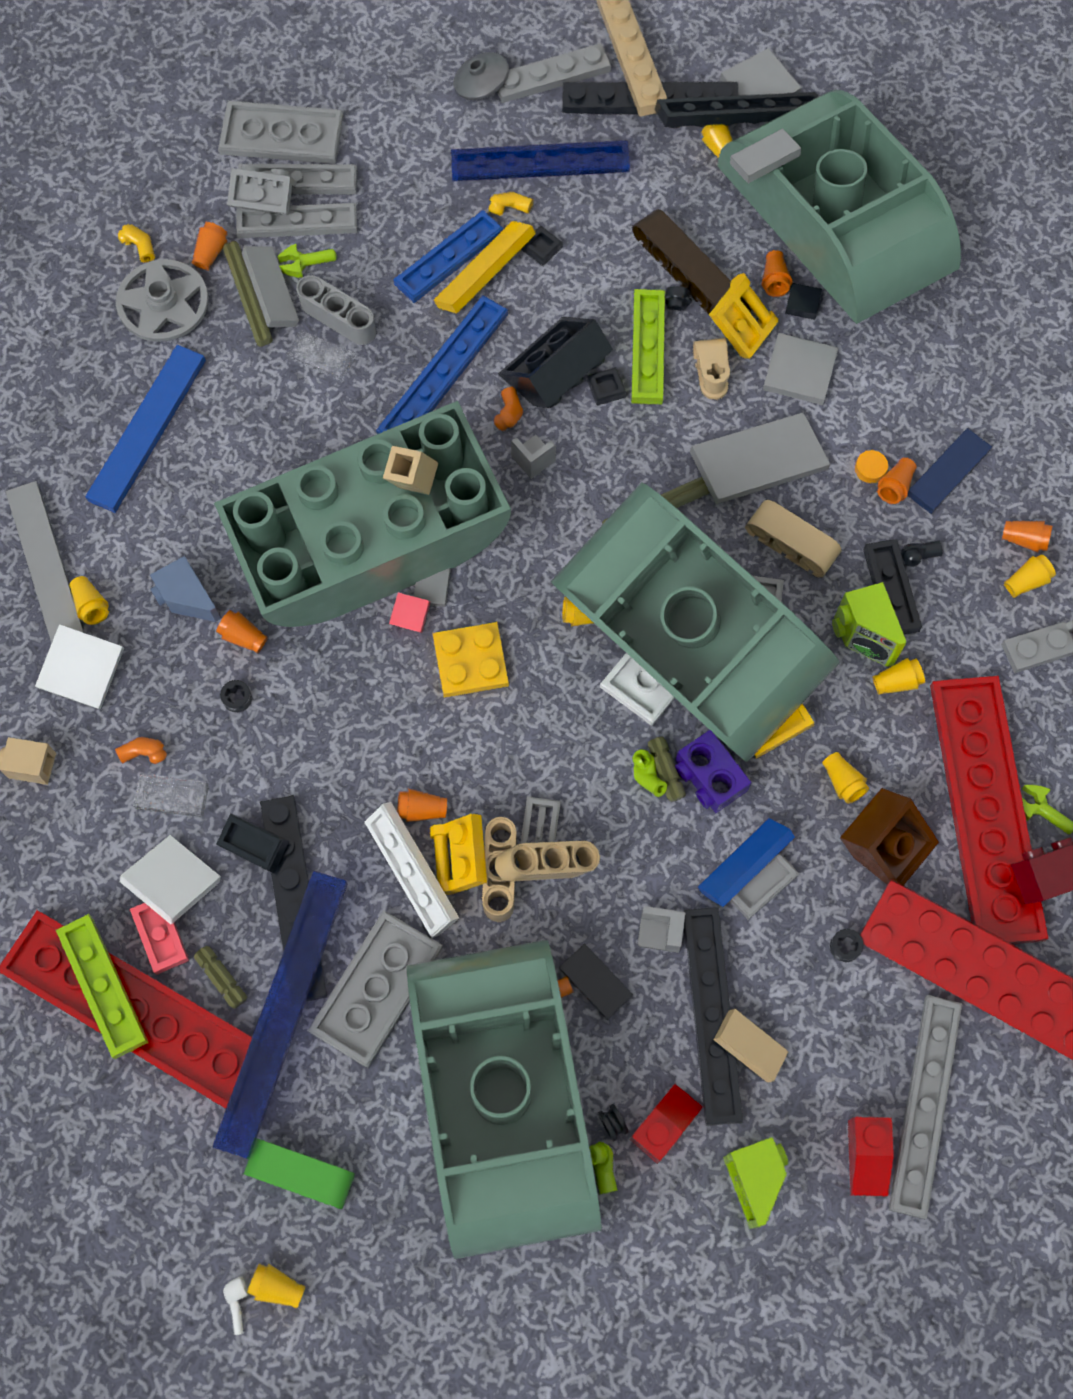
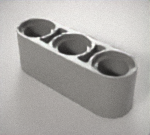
[297,275,376,345]

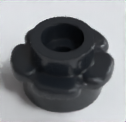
[664,286,692,311]

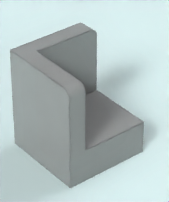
[511,435,556,479]
[638,906,685,953]

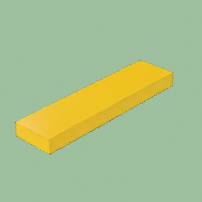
[434,221,536,314]

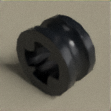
[220,680,252,713]
[830,928,864,963]
[598,1104,629,1142]

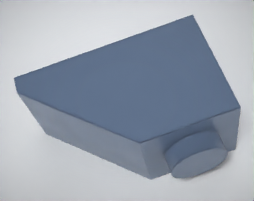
[150,556,221,622]

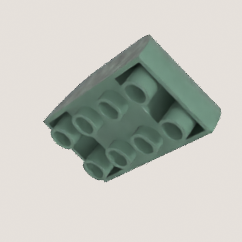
[718,90,961,324]
[214,401,511,627]
[551,482,840,762]
[406,940,602,1259]

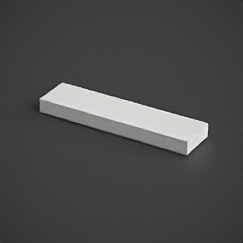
[365,802,459,938]

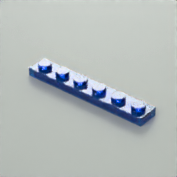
[451,140,630,182]

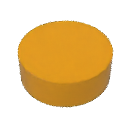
[855,450,888,483]

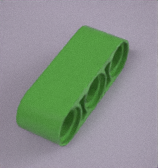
[243,1139,355,1210]

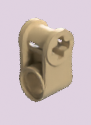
[693,338,730,400]

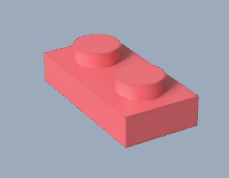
[130,903,190,975]

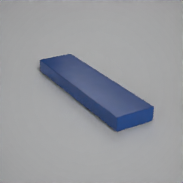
[393,210,503,303]

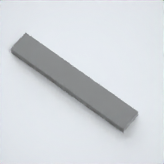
[5,481,85,643]
[888,995,962,1220]

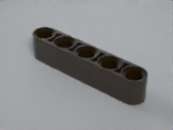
[632,209,751,315]

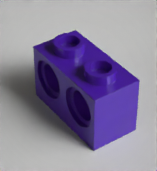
[675,730,752,814]

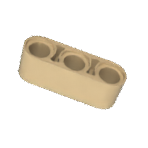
[745,500,841,577]
[482,817,517,922]
[495,841,600,881]

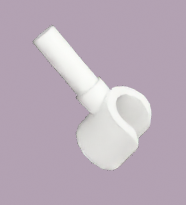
[223,1276,249,1335]

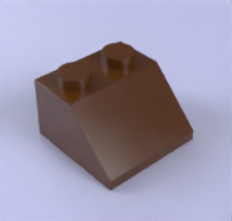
[840,788,939,885]

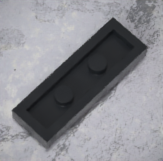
[863,539,922,635]

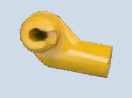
[488,192,534,216]
[118,224,155,263]

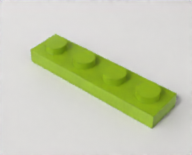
[631,289,665,404]
[56,914,148,1059]

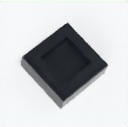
[521,225,563,266]
[785,283,822,320]
[587,367,627,406]

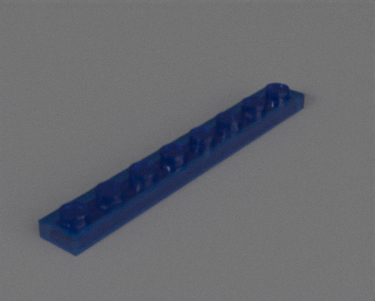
[212,870,348,1160]

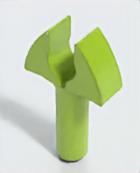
[278,244,337,278]
[1021,785,1073,835]

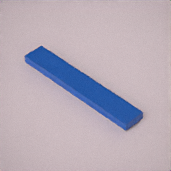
[376,295,508,434]
[85,345,206,513]

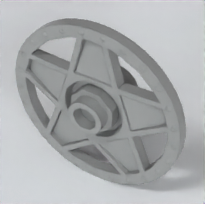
[116,259,209,342]

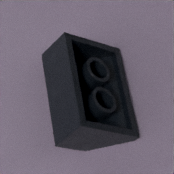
[498,316,613,408]

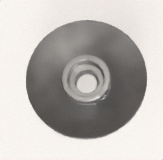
[454,52,509,100]

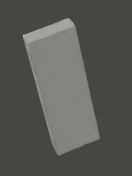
[241,246,299,327]

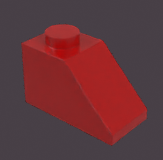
[630,1083,703,1164]
[848,1117,894,1196]

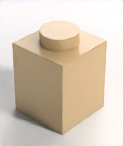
[383,446,438,495]
[0,737,56,785]

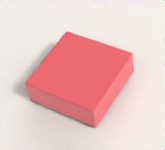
[389,592,431,633]

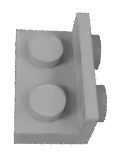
[227,165,296,215]

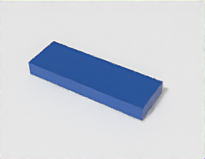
[698,818,795,907]

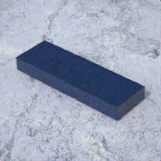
[907,428,992,514]

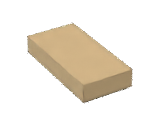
[714,1009,789,1083]

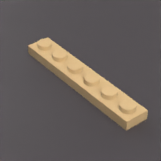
[597,0,667,117]

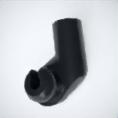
[901,540,943,567]

